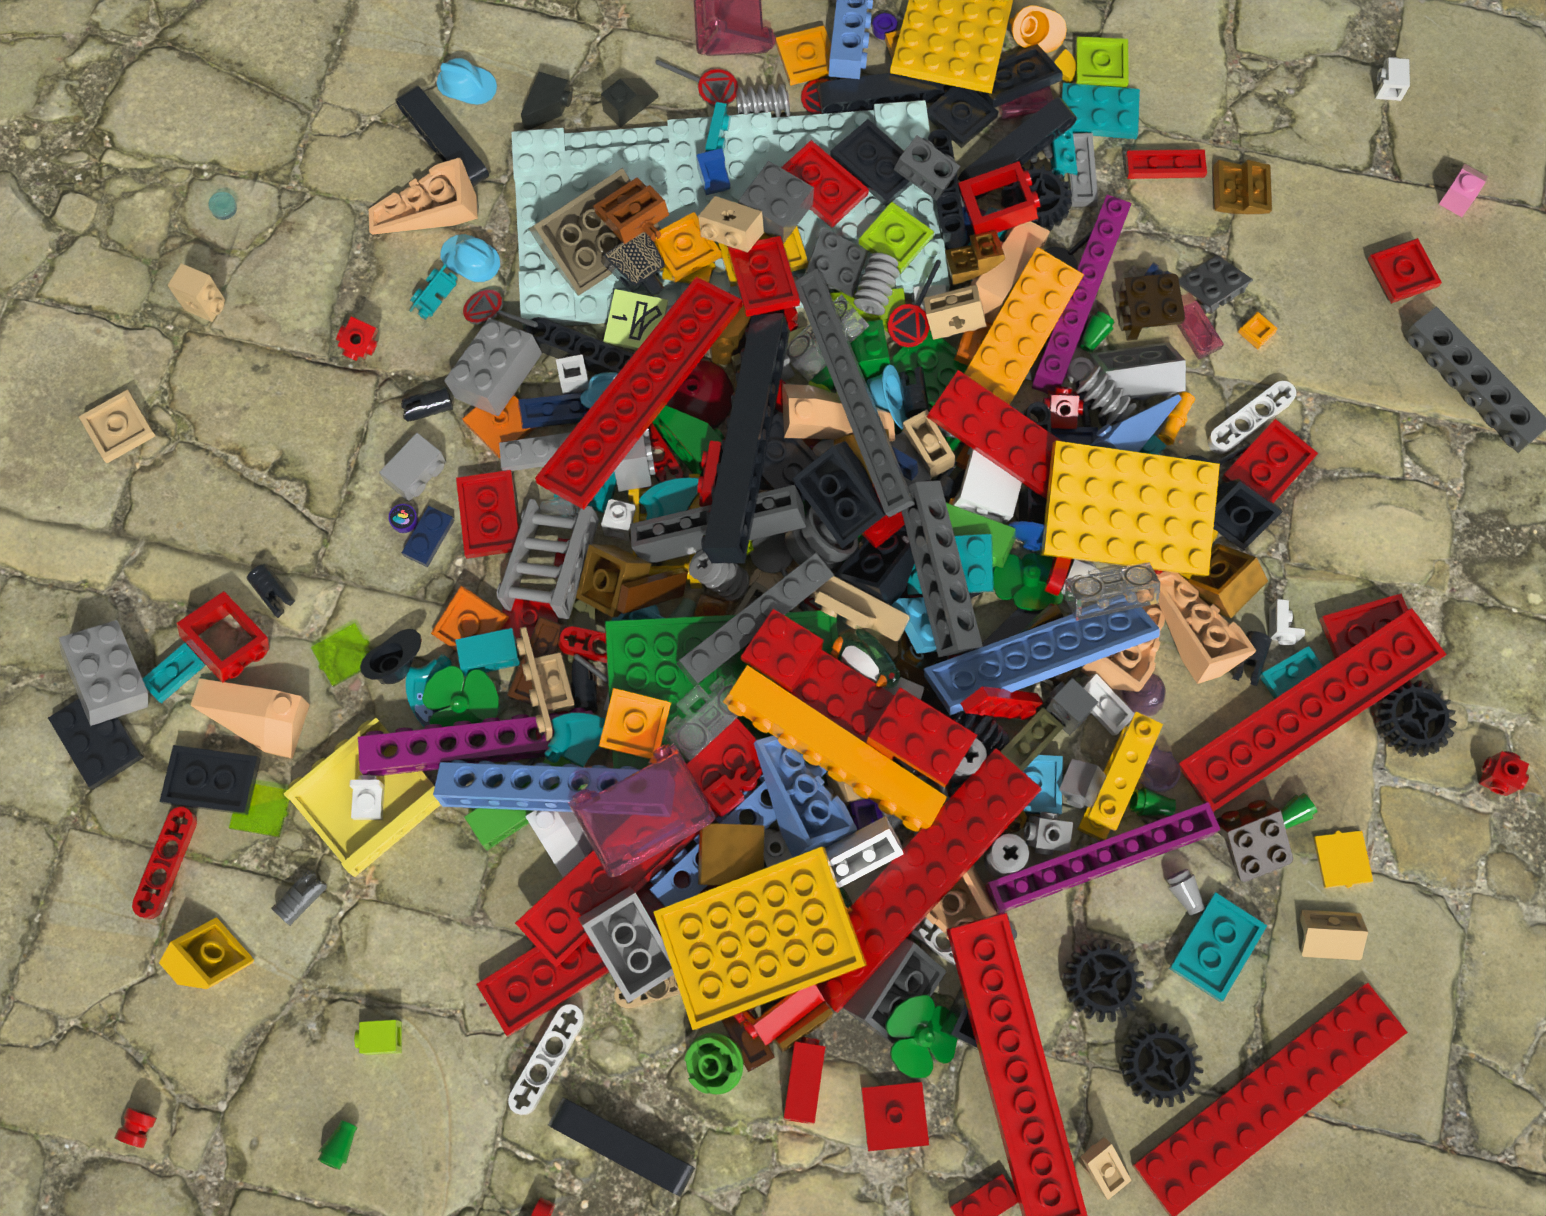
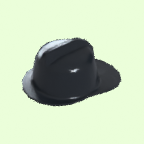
[360,629,422,685]

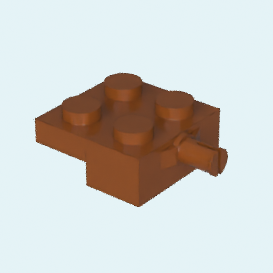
[593,177,669,244]

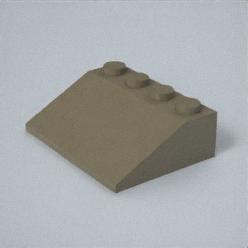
[529,168,661,296]

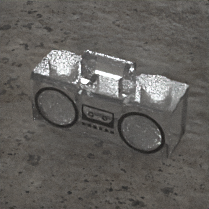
[786,294,870,381]
[1065,562,1160,621]
[664,675,738,762]

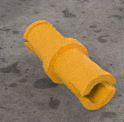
[1158,391,1195,445]

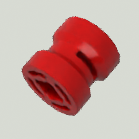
[114,1107,157,1148]

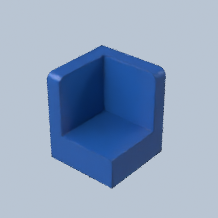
[696,148,731,195]

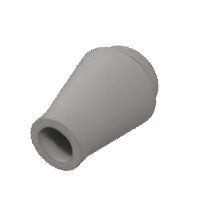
[1167,869,1205,915]

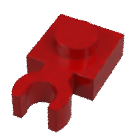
[702,766,757,818]

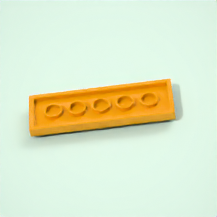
[964,247,1084,405]

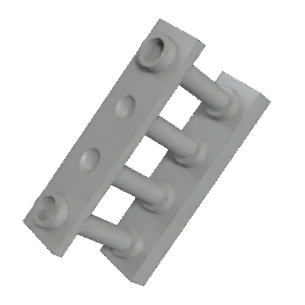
[497,499,599,619]

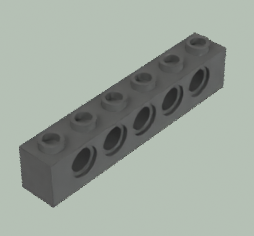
[1404,306,1546,453]
[902,481,983,657]

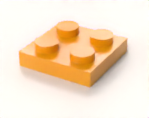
[775,25,831,86]
[654,212,722,283]
[599,688,671,761]

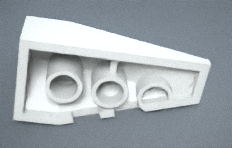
[525,811,601,877]

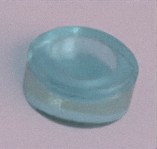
[208,192,237,220]

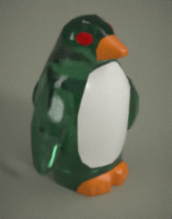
[831,628,900,689]

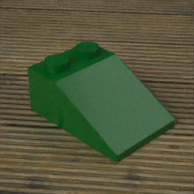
[805,320,890,390]
[652,405,725,476]

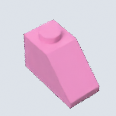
[1439,164,1488,217]

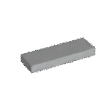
[1068,133,1098,207]

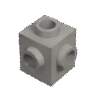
[1024,811,1073,855]

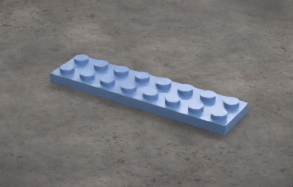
[924,593,1160,715]

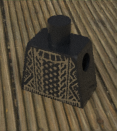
[601,232,665,297]

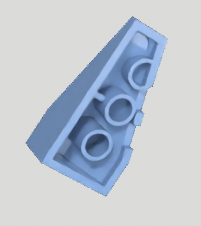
[1091,394,1182,452]
[754,736,857,858]

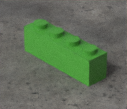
[946,503,1016,568]
[464,757,585,851]

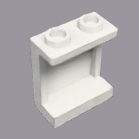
[953,447,1022,524]

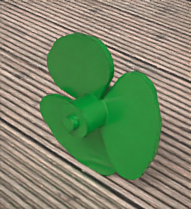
[993,553,1068,612]
[422,666,499,740]
[885,995,957,1078]

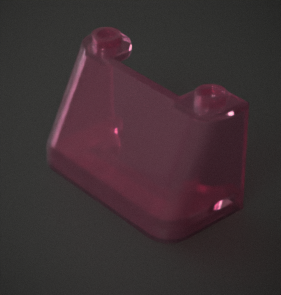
[694,0,776,56]
[568,744,715,877]

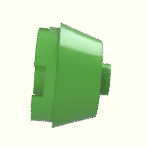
[684,1033,744,1095]

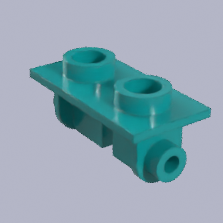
[1050,128,1078,179]
[409,264,458,320]

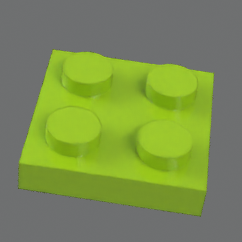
[1076,37,1129,88]
[858,202,934,274]

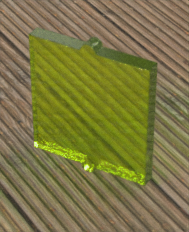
[311,623,371,687]
[229,784,290,838]

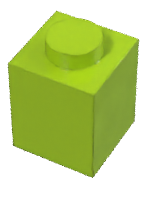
[354,1020,402,1055]

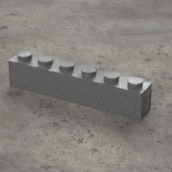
[630,485,806,563]
[676,553,834,687]

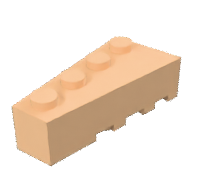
[970,221,1050,324]

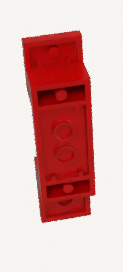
[741,609,977,788]

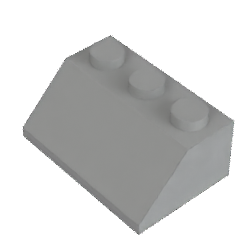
[1090,342,1186,400]

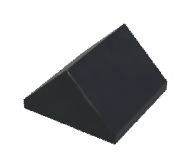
[1213,479,1283,550]

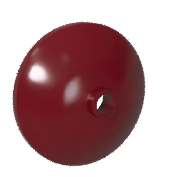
[666,359,733,429]

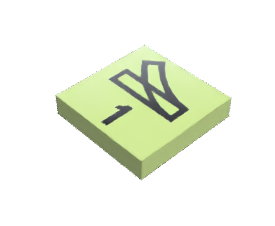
[604,289,668,350]

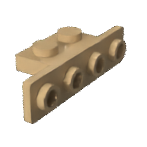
[810,576,910,641]
[516,627,574,741]

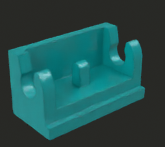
[455,628,521,677]

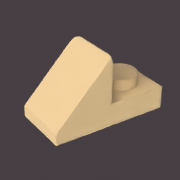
[1078,1137,1131,1200]

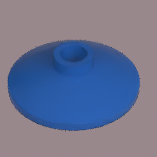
[1008,521,1044,551]

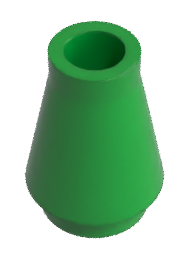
[1079,311,1115,353]
[1130,787,1176,816]
[1280,793,1318,829]
[317,1120,357,1170]

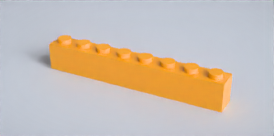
[723,665,947,832]

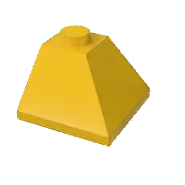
[159,917,254,989]

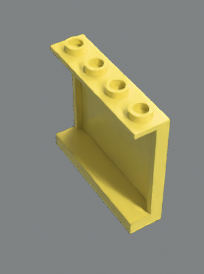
[283,718,441,877]

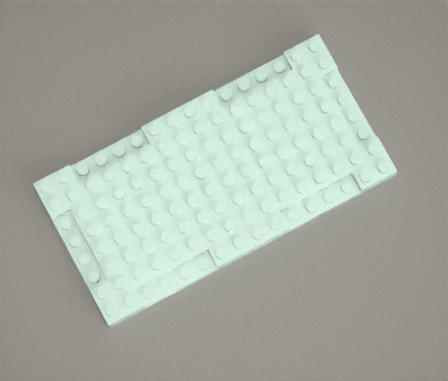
[511,100,950,330]

